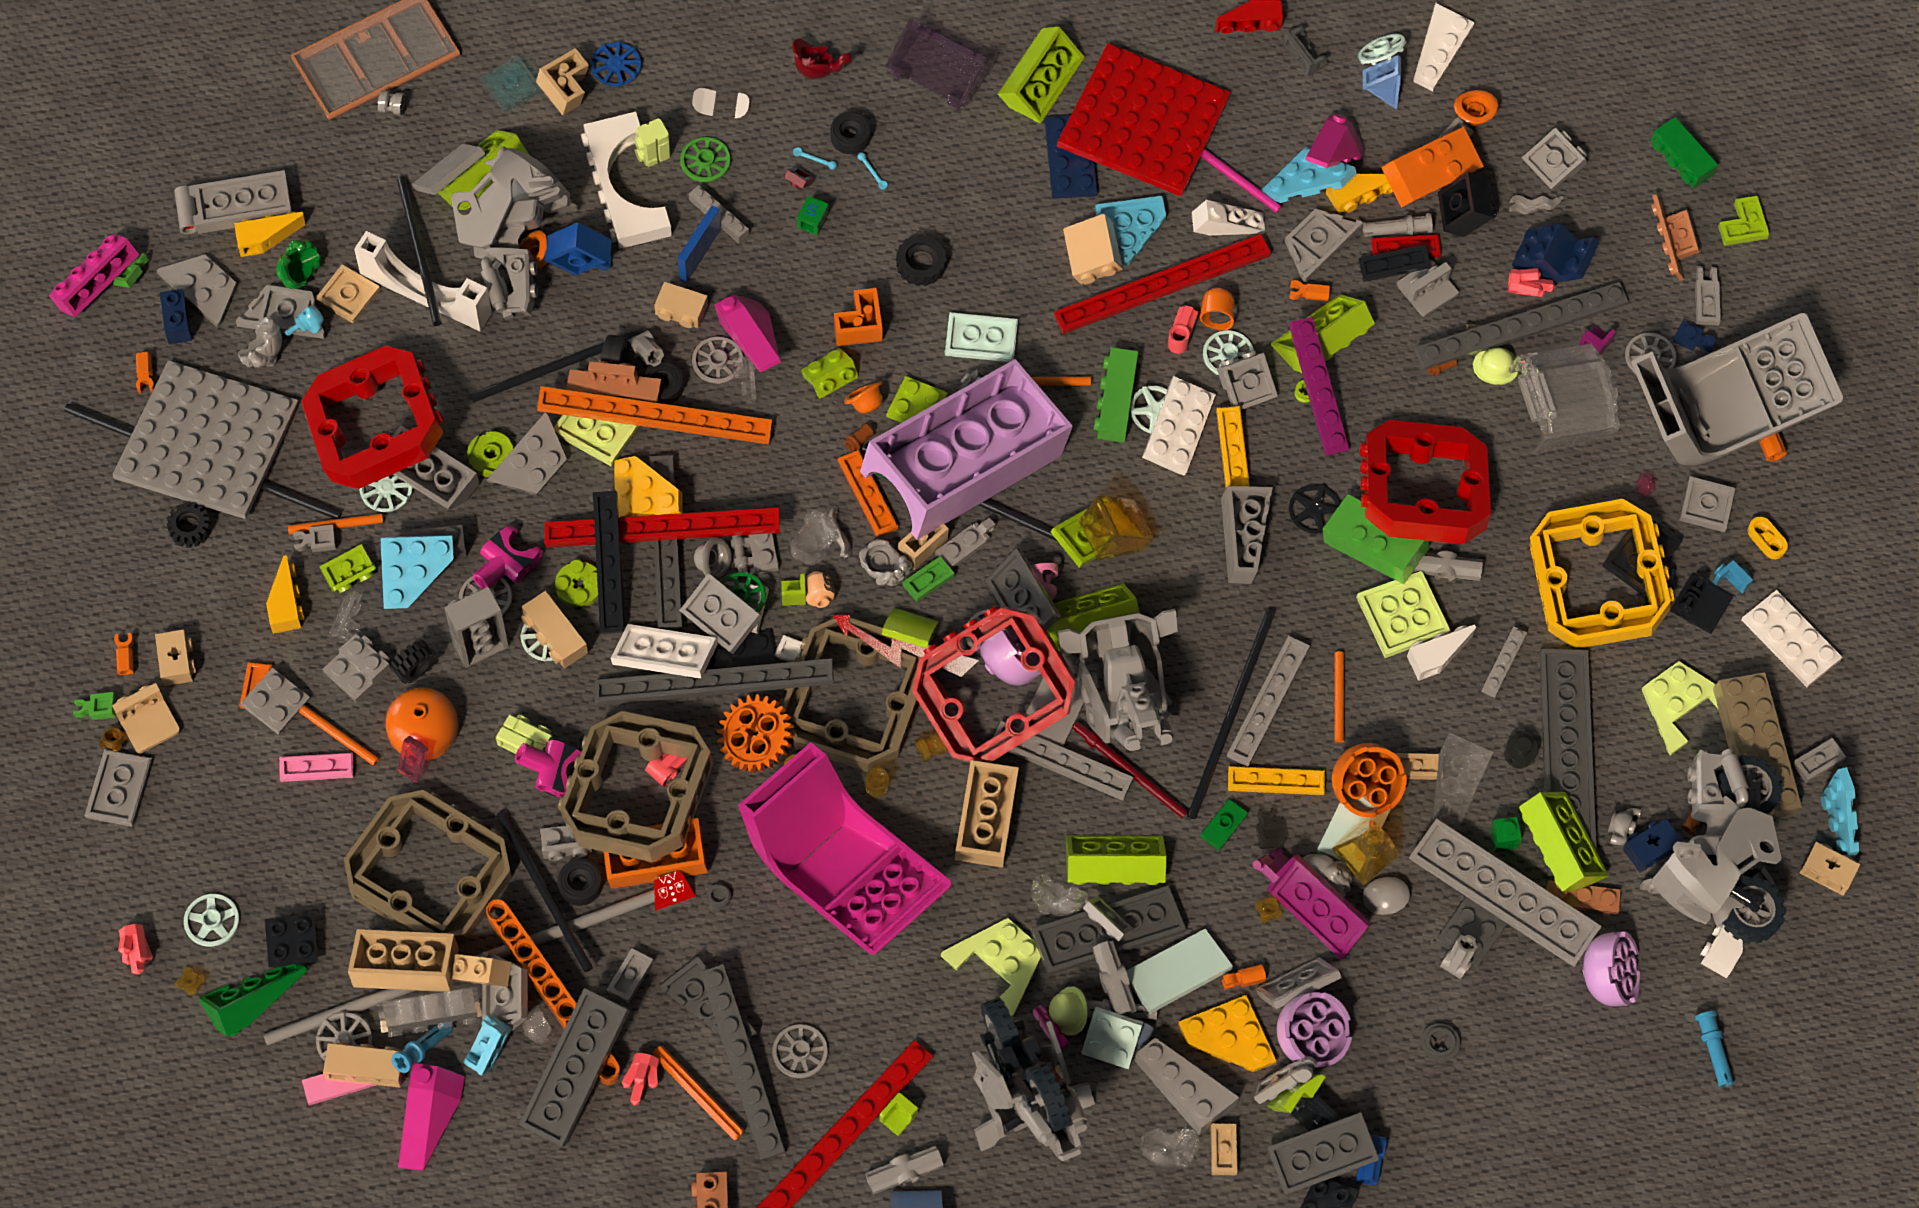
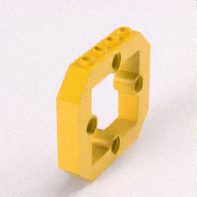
[1530,499,1674,649]

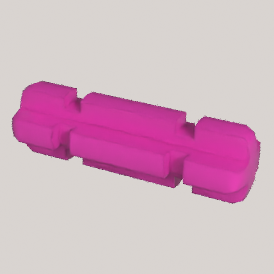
[1033,1005,1068,1049]

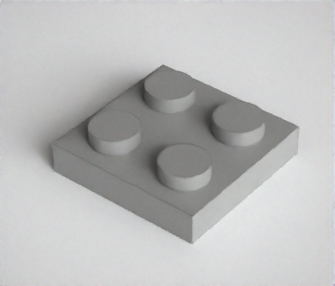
[1679,476,1735,532]
[241,668,310,735]

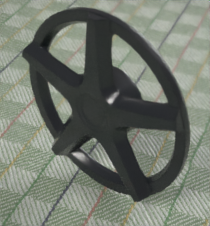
[1289,485,1340,534]

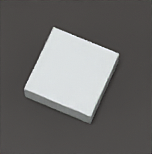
[775,635,803,662]

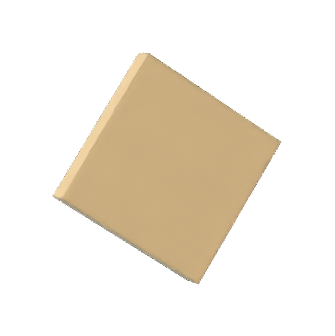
[315,265,380,324]

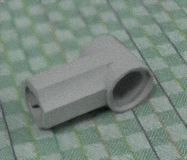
[629,330,664,367]
[1440,934,1478,980]

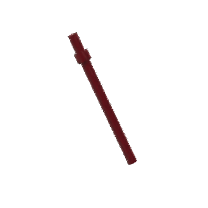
[1072,721,1188,819]

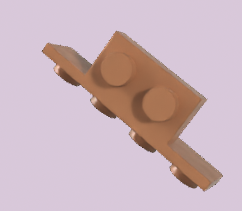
[1651,194,1700,281]
[566,361,661,402]

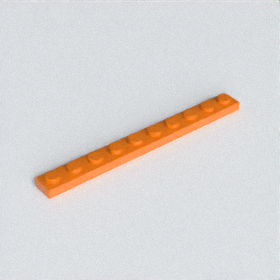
[537,386,772,445]

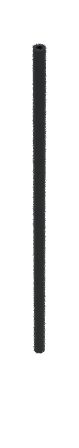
[64,403,342,519]

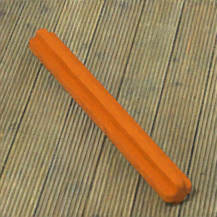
[653,1045,744,1140]

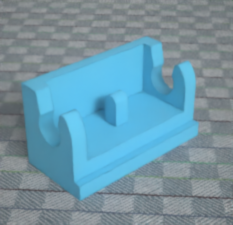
[463,1014,511,1076]

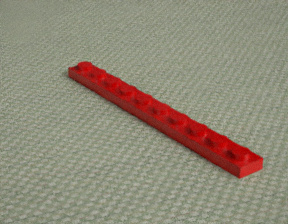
[1054,234,1271,334]
[544,508,780,548]
[756,1040,933,1208]

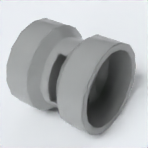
[378,90,405,115]

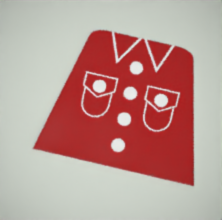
[654,871,696,911]

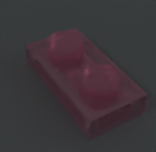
[397,735,428,783]

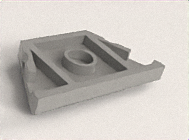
[1285,209,1363,282]
[157,254,237,328]
[236,285,325,339]
[486,413,567,495]
[482,952,528,1033]

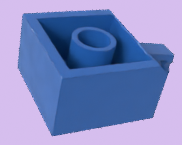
[545,222,612,276]

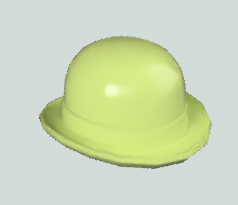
[1473,346,1519,385]
[1049,986,1088,1036]

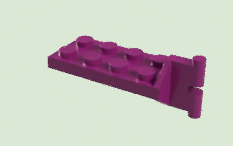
[1253,848,1372,960]

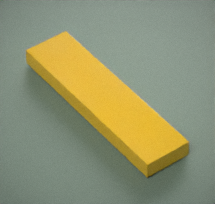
[1216,406,1250,488]
[1228,766,1325,795]

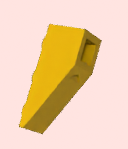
[1326,174,1393,214]
[234,212,306,257]
[266,555,304,634]

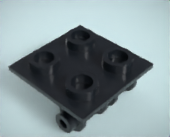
[1670,573,1733,634]
[265,913,319,968]
[1300,1180,1360,1208]

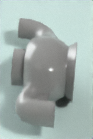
[1608,808,1642,846]

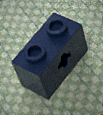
[160,289,192,345]
[1623,819,1683,873]

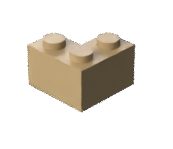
[536,48,589,115]

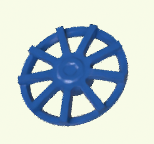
[591,41,641,87]

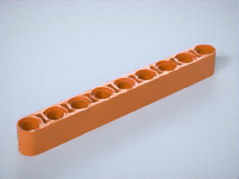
[486,899,620,1085]

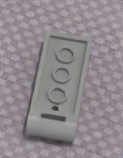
[174,170,292,234]

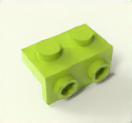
[801,348,858,399]
[319,544,376,593]

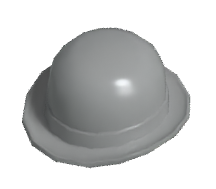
[693,537,732,579]

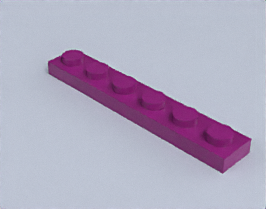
[1289,317,1349,457]

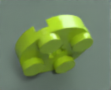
[467,431,514,477]
[555,560,598,607]

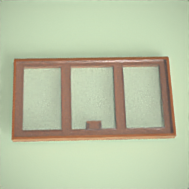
[291,0,460,121]

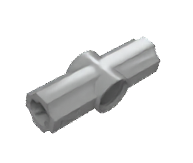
[1413,551,1483,581]
[1092,941,1137,1016]
[865,1146,944,1195]

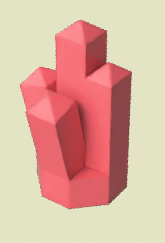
[1508,268,1556,297]
[118,924,153,975]
[622,1053,659,1105]

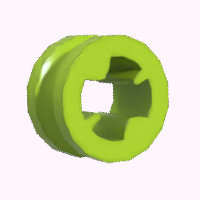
[1294,380,1310,403]

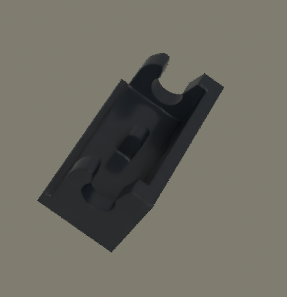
[1291,1093,1342,1132]

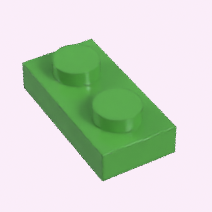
[903,556,955,602]

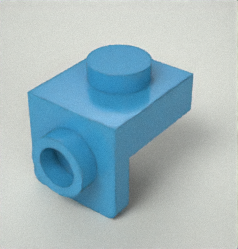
[1712,560,1753,594]

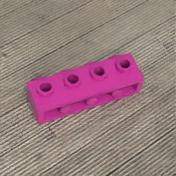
[49,233,139,317]

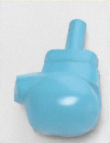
[285,306,324,336]

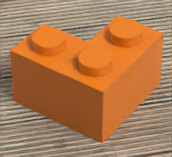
[834,288,882,346]

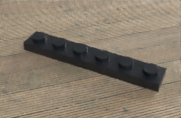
[593,491,625,634]

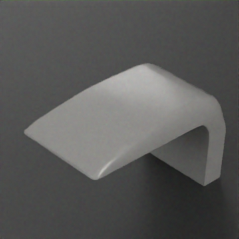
[1631,313,1843,466]

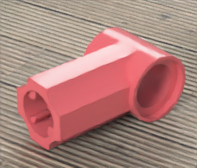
[1168,305,1198,354]
[645,753,688,787]

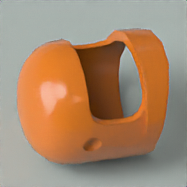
[1200,288,1235,331]

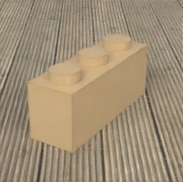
[521,591,588,669]
[323,1041,404,1088]

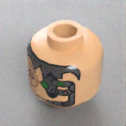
[805,571,835,608]

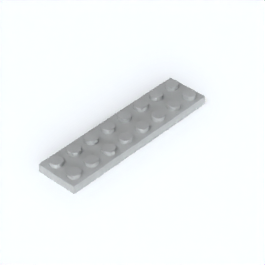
[1409,818,1602,967]

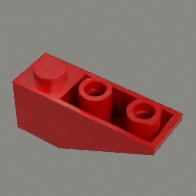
[1215,0,1283,34]

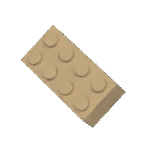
[955,760,1019,868]
[348,929,459,992]

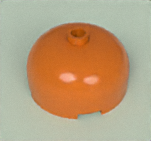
[385,687,459,761]
[1332,743,1407,818]

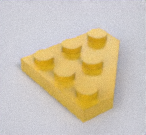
[614,456,683,518]
[1178,995,1276,1072]

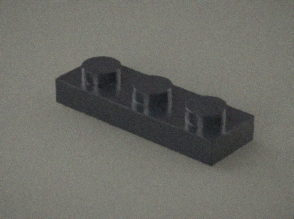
[1359,245,1431,282]

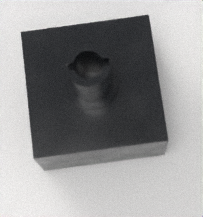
[1438,172,1497,237]

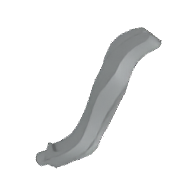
[1509,195,1564,214]
[1677,388,1709,440]
[827,506,852,559]

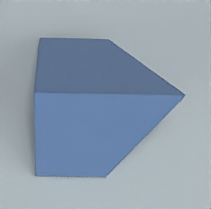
[1363,55,1401,109]

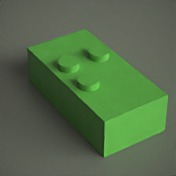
[1323,494,1429,584]

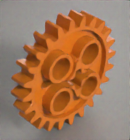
[717,694,794,773]

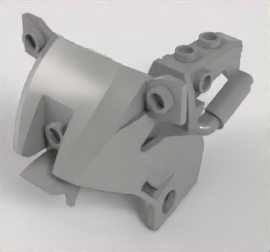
[451,147,579,320]
[1058,609,1178,751]

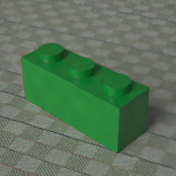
[1651,117,1718,189]

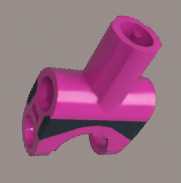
[473,525,543,589]
[515,740,581,798]

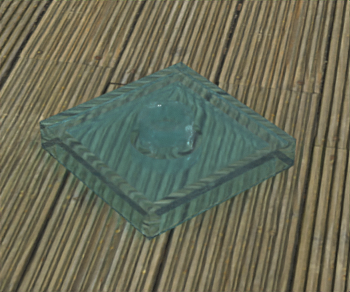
[480,56,542,113]

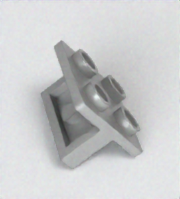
[1396,260,1459,317]

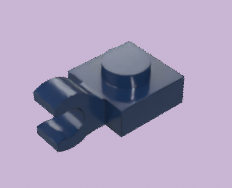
[1672,321,1716,353]

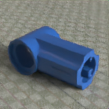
[1356,1134,1387,1185]

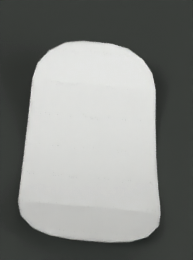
[692,88,749,118]

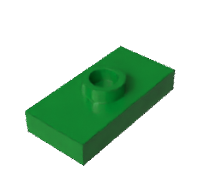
[1200,799,1248,851]

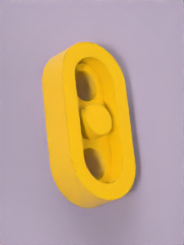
[1747,517,1788,559]

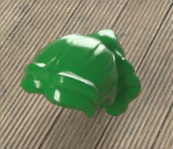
[276,240,321,289]

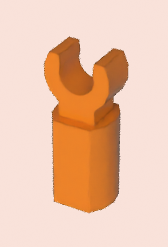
[1289,280,1330,302]
[136,352,155,393]
[114,633,134,675]
[1221,964,1266,990]

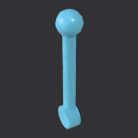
[793,147,837,170]
[857,152,888,190]

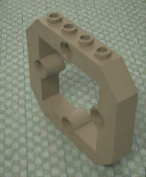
[779,618,921,772]
[558,711,713,862]
[344,790,512,943]

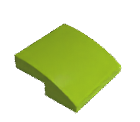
[882,608,940,648]
[1267,1074,1325,1113]

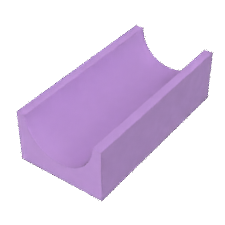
[860,359,1073,540]

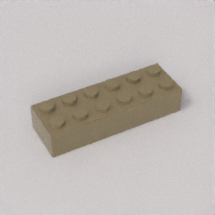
[1713,672,1802,819]

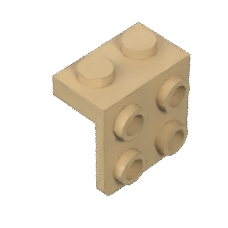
[112,683,180,753]

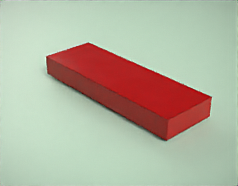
[1370,234,1441,258]

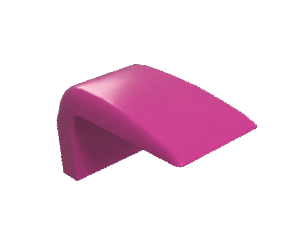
[738,742,952,955]

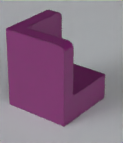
[1579,327,1616,358]

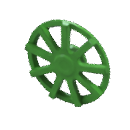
[680,137,731,182]

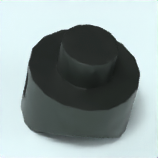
[1504,733,1539,769]

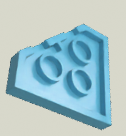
[1262,147,1357,203]
[1095,196,1166,266]
[381,535,454,609]
[1821,767,1859,859]

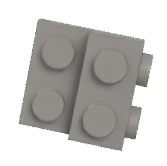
[1522,128,1587,191]
[1217,350,1278,410]
[322,634,391,702]

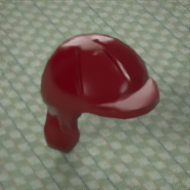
[792,38,851,80]

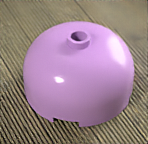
[980,625,1041,686]
[1583,932,1640,1006]
[1277,992,1352,1068]

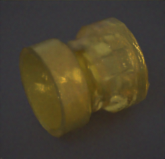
[915,731,947,762]
[865,767,889,798]

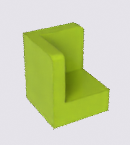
[781,573,806,606]
[879,1092,918,1136]

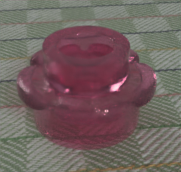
[1635,475,1655,497]

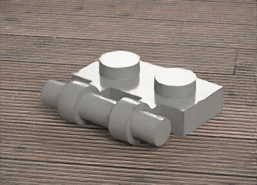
[730,534,779,575]

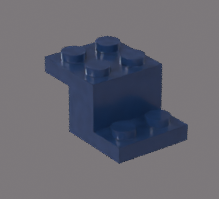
[1512,223,1599,283]

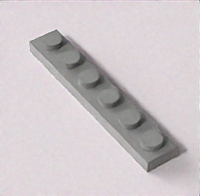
[1227,636,1310,767]
[993,721,1133,801]

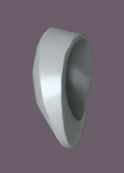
[1363,877,1410,915]

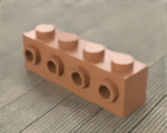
[692,1172,728,1208]

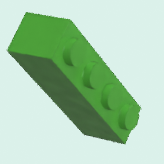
[1094,347,1138,443]

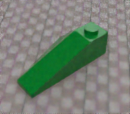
[198,964,307,1037]

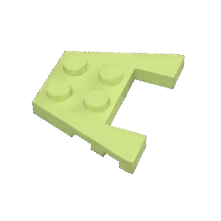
[1641,661,1718,756]
[941,918,1041,1017]

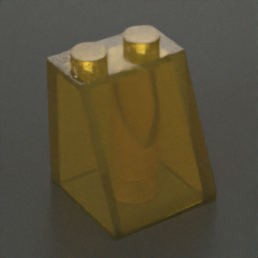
[1079,496,1154,560]

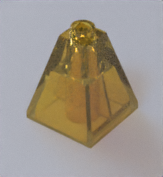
[1332,819,1400,886]

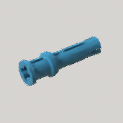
[1695,1011,1734,1087]
[392,1020,452,1073]

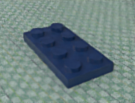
[1044,116,1097,199]

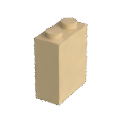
[1063,213,1123,284]

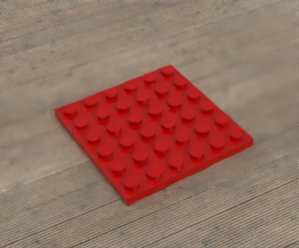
[1057,43,1231,197]

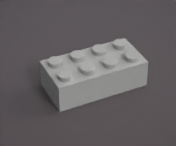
[444,587,509,668]

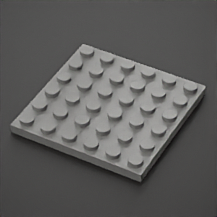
[113,361,299,519]

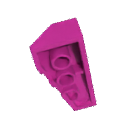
[1305,114,1365,168]
[714,294,781,373]
[398,1063,465,1171]

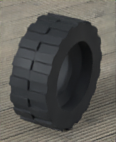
[896,234,947,286]

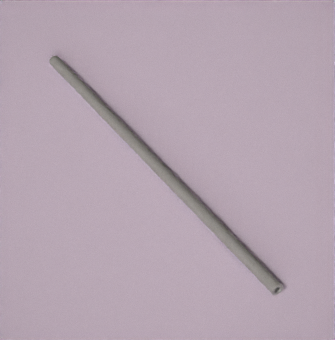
[263,890,655,1046]

